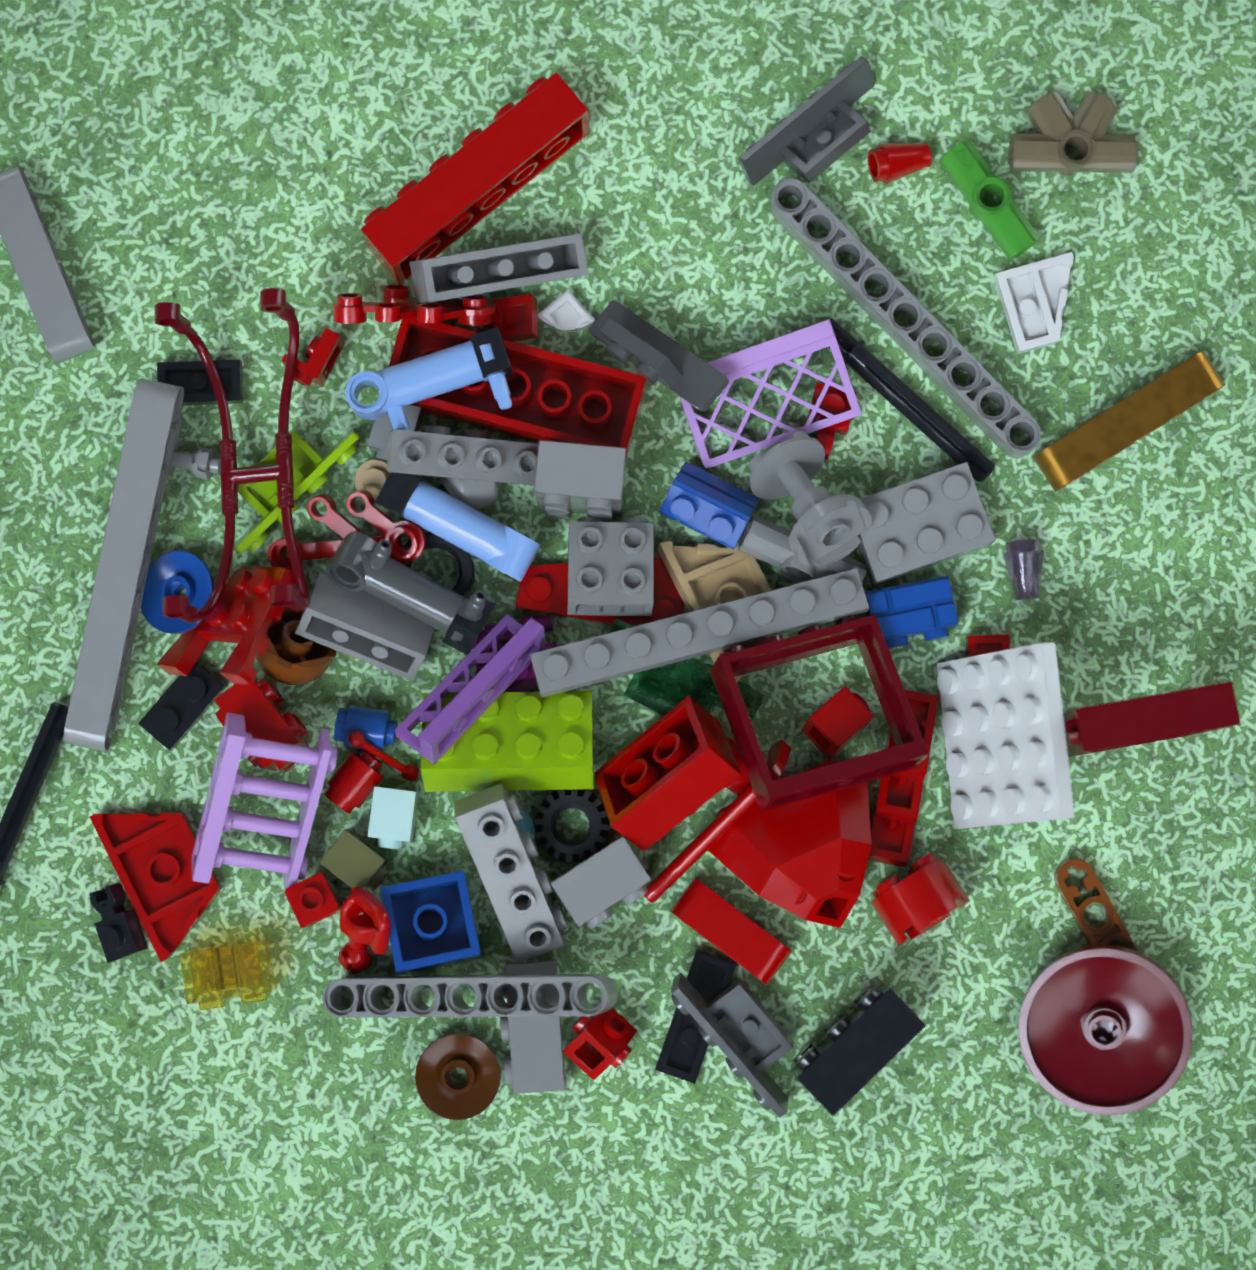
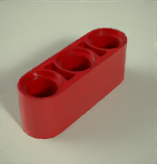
[670,878,792,985]

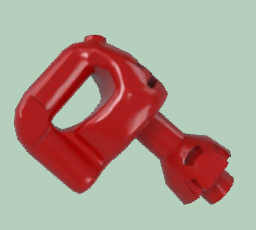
[338,886,391,974]

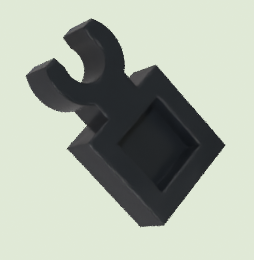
[90,882,148,963]

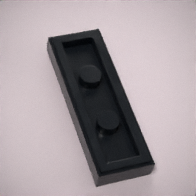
[655,949,737,1084]

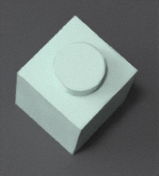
[367,787,419,850]

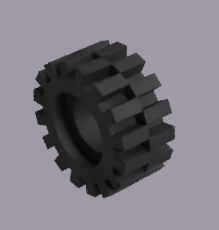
[534,789,610,863]

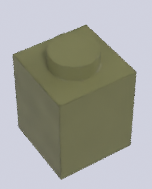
[319,829,389,892]

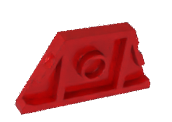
[90,813,222,962]

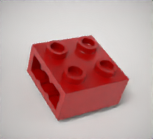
[214,677,309,772]

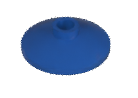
[141,551,214,634]

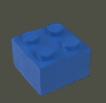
[380,870,481,976]

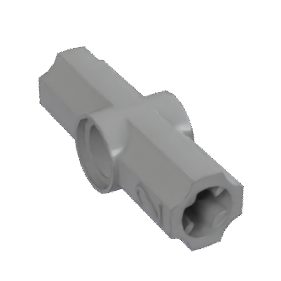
[738,515,867,584]

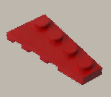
[515,557,684,628]

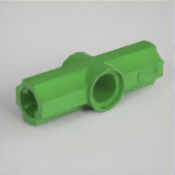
[939,139,1041,261]

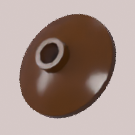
[415,1034,500,1120]

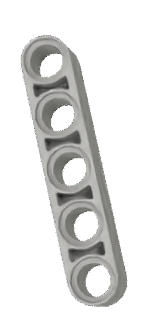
[0,165,96,364]

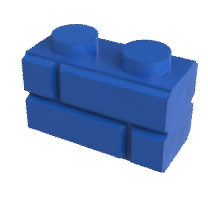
[659,461,760,550]
[865,576,958,649]

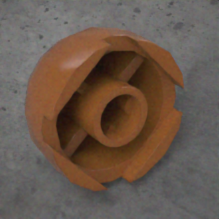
[256,607,337,685]

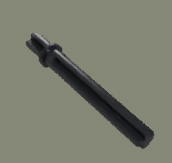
[829,318,995,482]
[0,702,69,885]

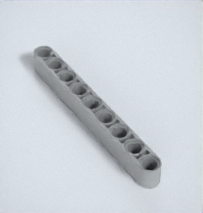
[770,178,1041,458]
[63,378,184,752]

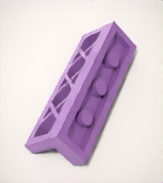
[395,614,546,765]

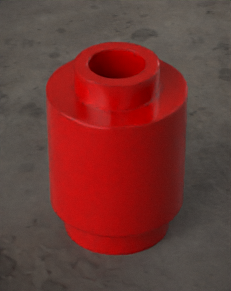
[323,750,384,814]

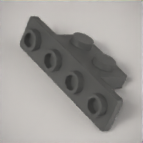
[738,56,876,185]
[589,300,729,412]
[671,973,794,1118]

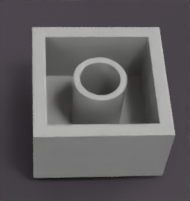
[551,837,651,929]

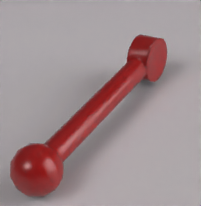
[348,731,419,781]

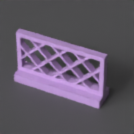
[679,319,862,469]

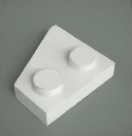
[994,252,1074,355]

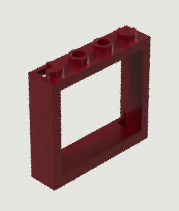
[710,615,929,812]
[1063,681,1241,757]

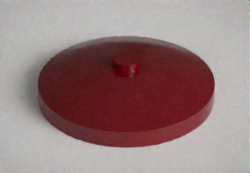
[1018,944,1192,1115]

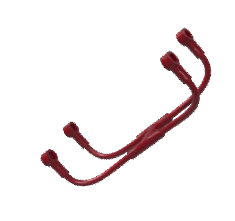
[154,288,310,623]

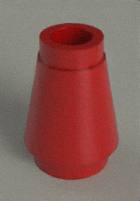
[867,142,932,184]

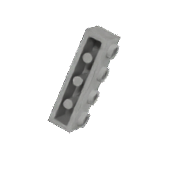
[454,783,568,963]

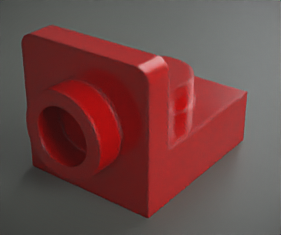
[281,328,346,387]
[284,873,343,928]

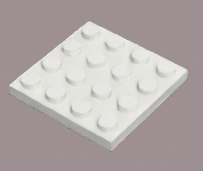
[937,642,1075,829]

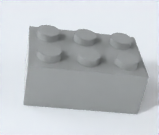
[534,440,626,522]
[858,462,996,587]

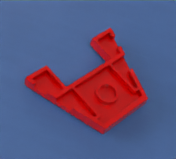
[157,565,296,685]

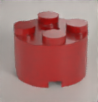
[871,853,970,946]

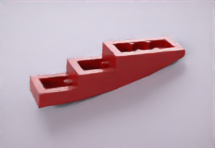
[868,690,939,868]

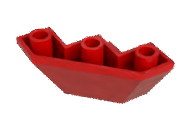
[708,760,872,928]

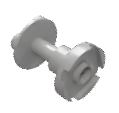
[749,431,872,566]

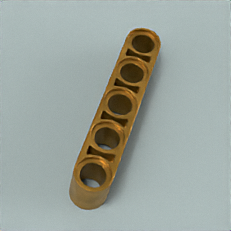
[1033,351,1226,492]

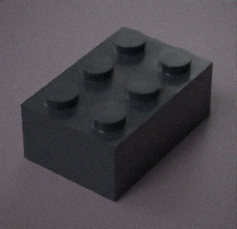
[791,983,926,1116]

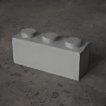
[295,573,434,681]
[498,960,566,1094]

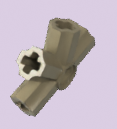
[1008,91,1138,176]

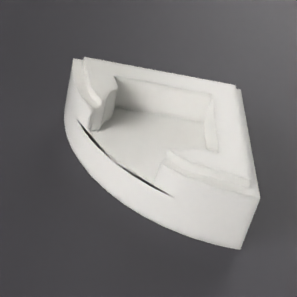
[538,289,595,332]

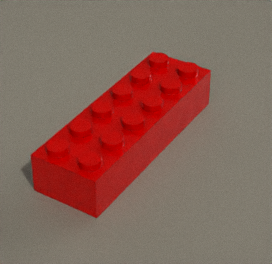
[361,72,589,285]
[389,317,646,459]

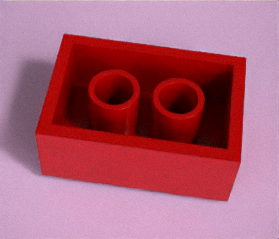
[594,696,741,852]

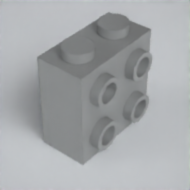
[567,517,654,616]

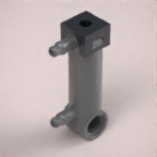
[326,532,495,655]

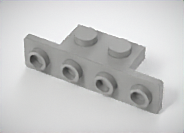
[386,426,539,485]

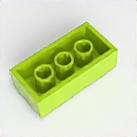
[421,691,594,792]

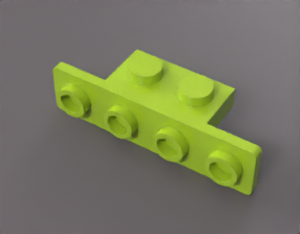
[234,429,360,554]

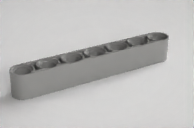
[322,974,618,1018]

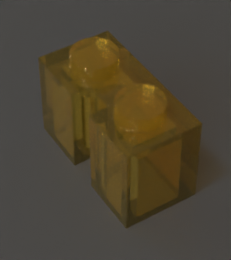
[180,939,277,1010]

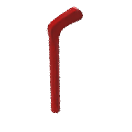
[643,740,791,903]

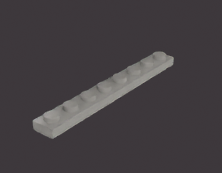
[530,568,869,698]

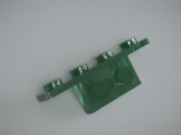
[609,619,765,721]

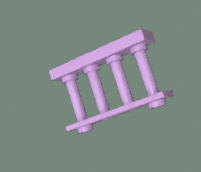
[191,713,337,890]

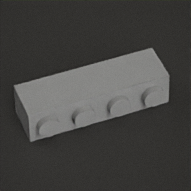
[409,233,588,303]

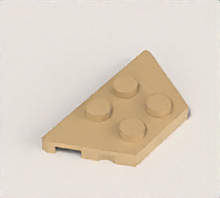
[657,541,772,682]

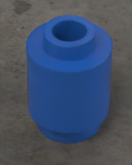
[334,705,398,751]

